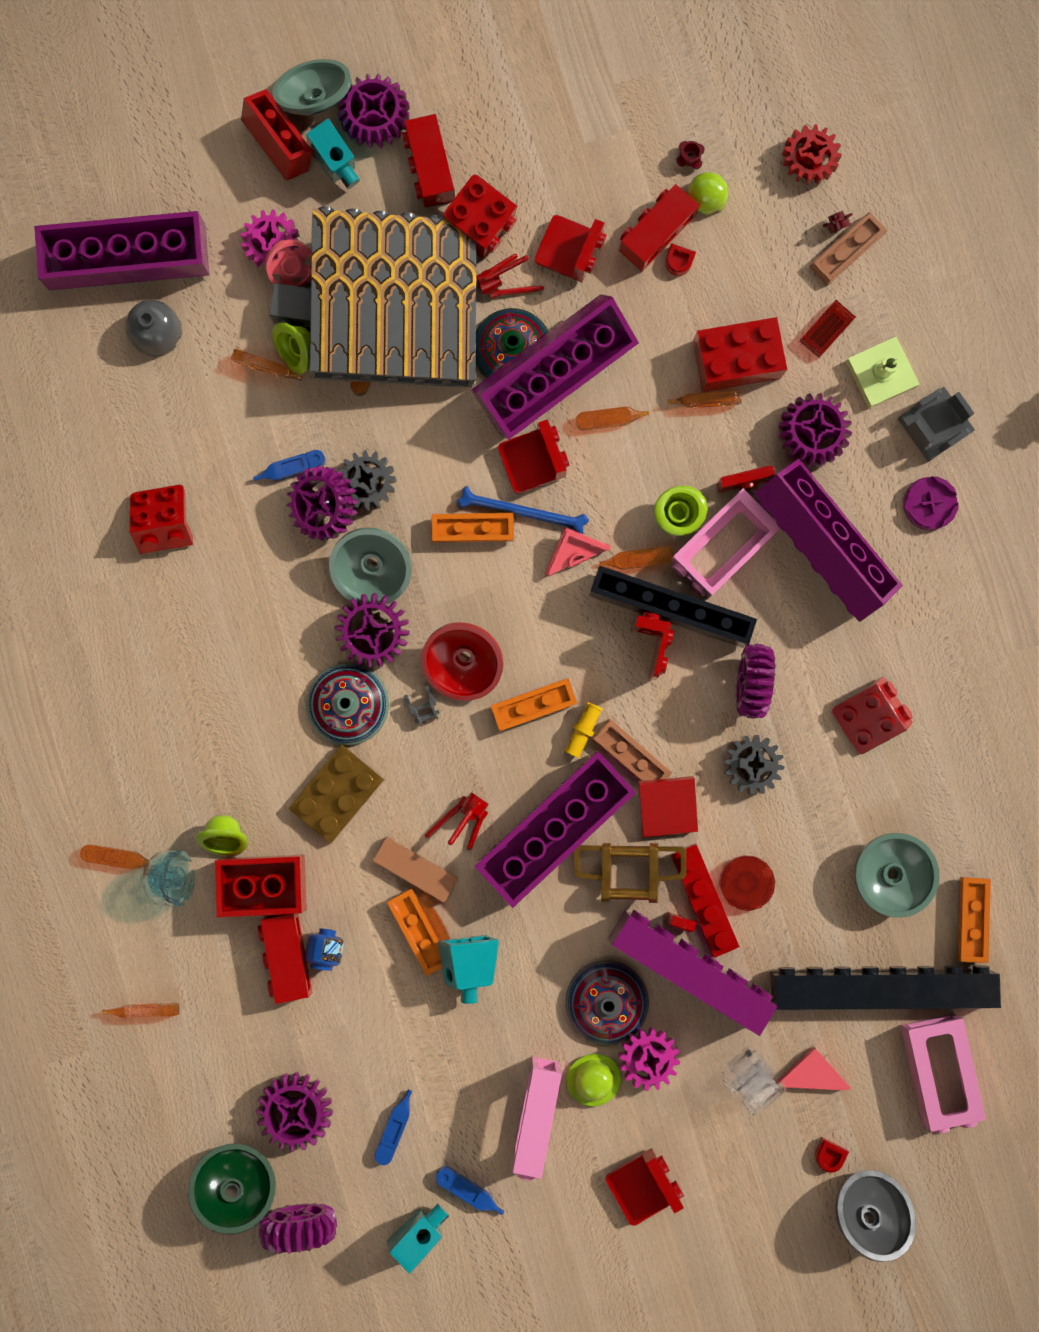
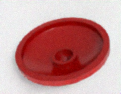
[421,622,504,701]

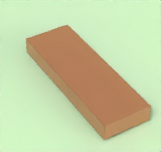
[809,212,887,286]
[591,719,672,781]
[373,836,458,903]

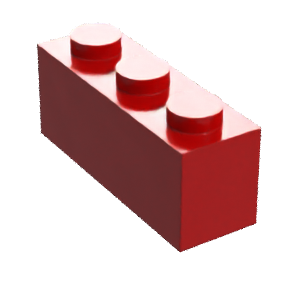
[241,89,313,181]
[401,114,455,208]
[619,184,699,272]
[258,914,313,1004]

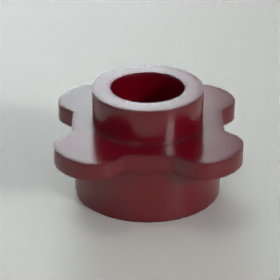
[676,141,705,170]
[823,210,853,233]

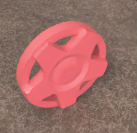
[265,239,311,287]

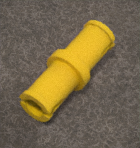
[564,701,603,758]

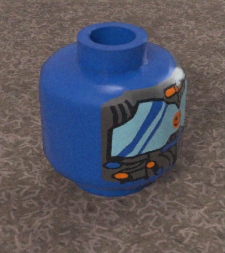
[305,928,344,971]

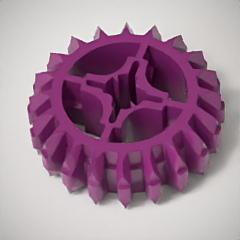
[338,73,410,149]
[778,393,852,466]
[286,466,359,541]
[335,593,410,668]
[735,644,776,719]
[256,1072,333,1152]
[258,1203,337,1254]

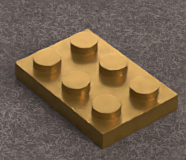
[288,745,385,844]

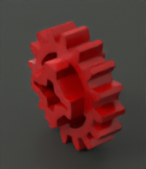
[782,124,842,185]

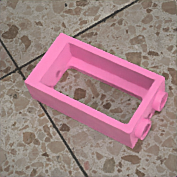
[670,489,780,598]
[900,1014,986,1134]
[513,1056,562,1181]

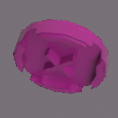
[903,476,959,530]

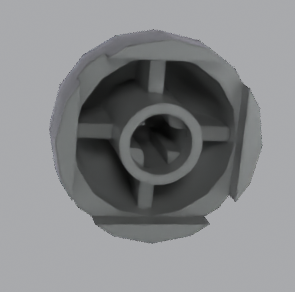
[125,299,182,357]

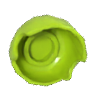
[687,172,729,215]

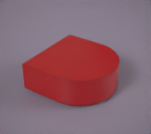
[665,243,696,276]
[665,912,697,932]
[815,1137,849,1173]

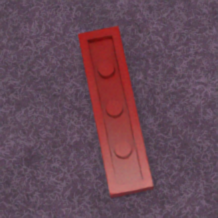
[670,843,740,958]

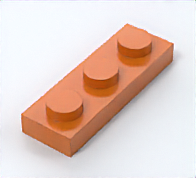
[432,513,514,543]
[491,678,578,731]
[957,877,991,963]
[387,888,442,977]

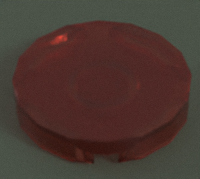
[719,855,775,911]

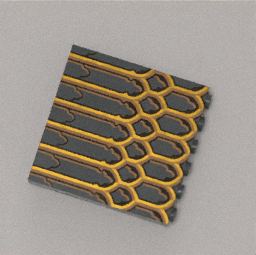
[309,206,476,388]

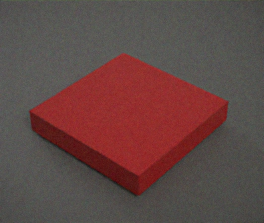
[638,776,698,837]

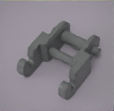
[404,685,440,727]

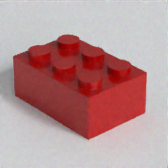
[693,317,788,392]
[215,854,307,918]

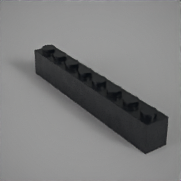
[770,965,1001,1010]

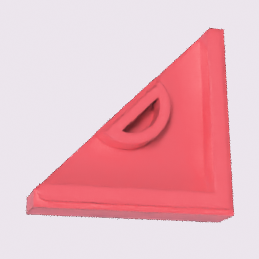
[544,527,611,576]
[776,1047,851,1090]

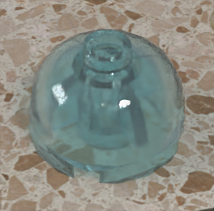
[141,850,195,907]

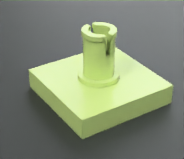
[846,337,919,409]

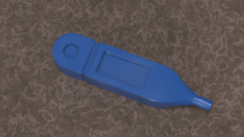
[253,450,326,481]
[375,1089,412,1165]
[436,1166,504,1215]

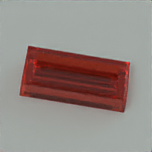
[799,300,856,358]

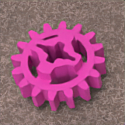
[240,209,300,268]
[618,1027,680,1091]

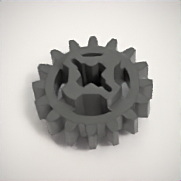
[338,450,397,511]
[723,735,785,795]

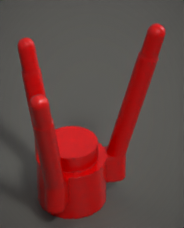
[476,253,544,299]
[425,792,489,850]

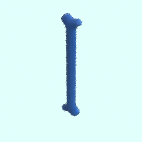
[457,486,589,534]

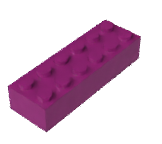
[34,211,210,291]
[471,294,639,440]
[754,459,903,622]
[474,751,636,908]
[608,909,778,1036]

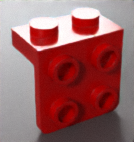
[444,174,518,258]
[535,215,607,283]
[498,419,570,494]
[129,485,193,554]
[631,612,674,680]
[832,676,913,754]
[605,1148,684,1226]

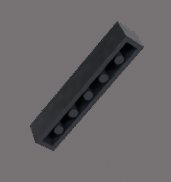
[589,565,757,648]

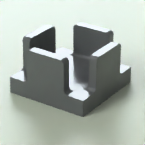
[897,387,975,462]

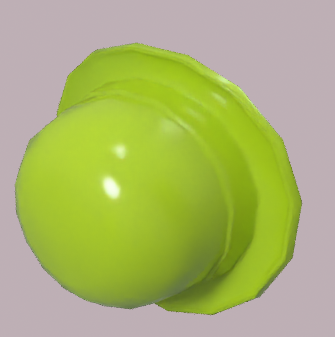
[271,323,310,374]
[654,485,708,536]
[195,815,248,857]
[566,1053,622,1107]

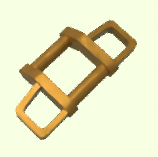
[574,843,686,903]

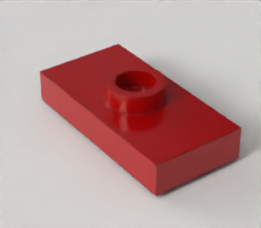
[716,465,776,493]

